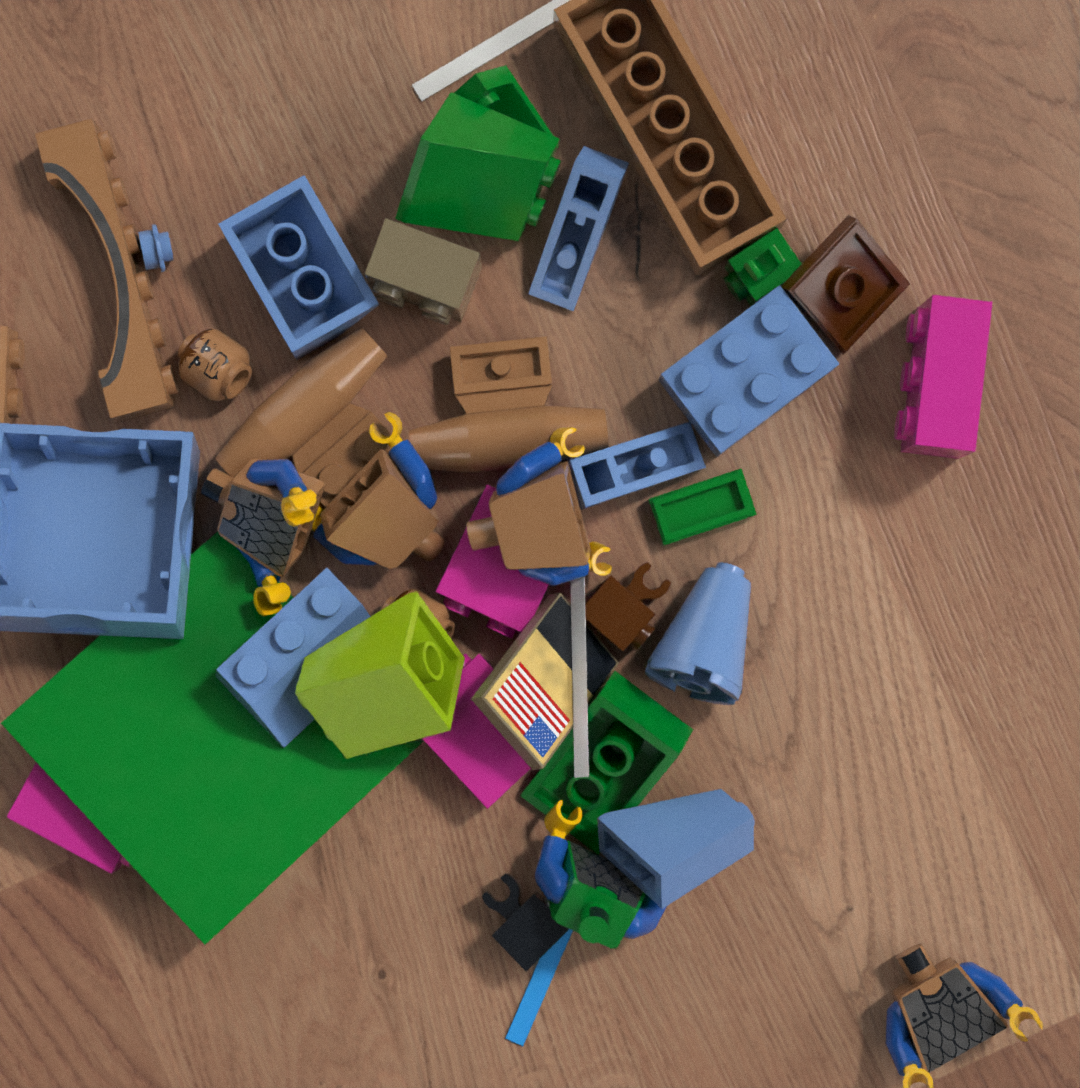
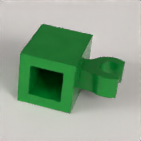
[724,228,802,306]

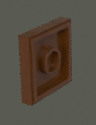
[781,215,910,354]

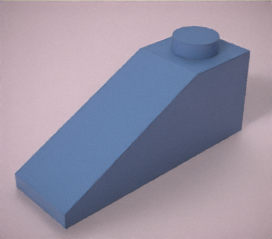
[528,146,629,311]
[566,422,706,510]

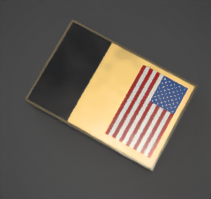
[471,593,619,770]

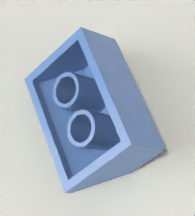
[218,175,379,360]
[216,568,371,748]

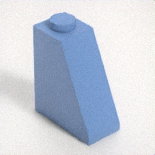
[597,789,755,909]

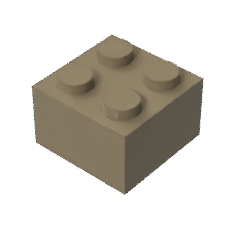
[364,218,482,325]

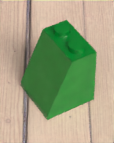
[395,92,561,241]

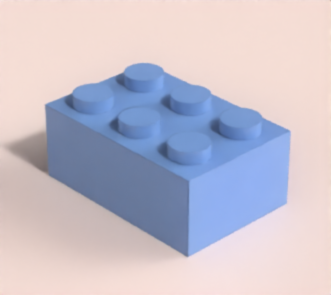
[658,285,839,458]

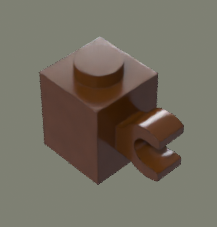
[585,562,671,652]

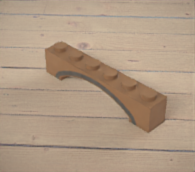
[35,118,179,423]

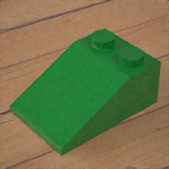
[520,671,694,855]

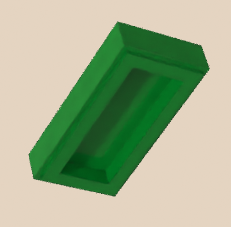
[648,468,757,546]

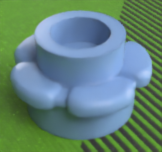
[138,224,174,272]

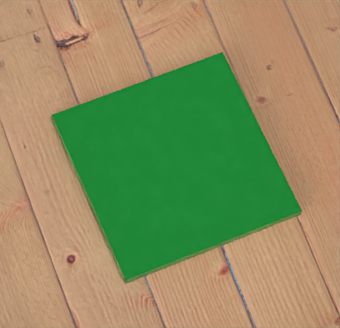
[1,531,424,945]

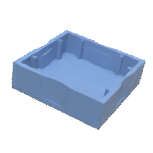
[0,423,200,639]

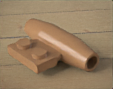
[215,327,392,507]
[409,336,609,472]

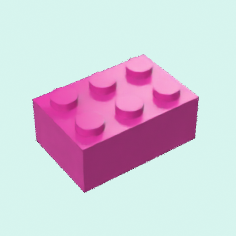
[894,295,993,459]

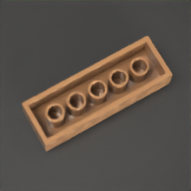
[553,0,787,276]

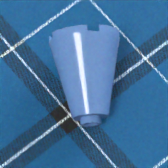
[645,562,751,705]

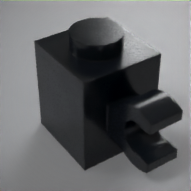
[482,873,569,972]

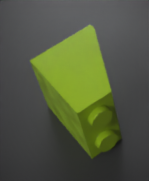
[295,591,465,759]

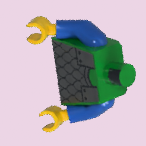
[535,800,667,949]

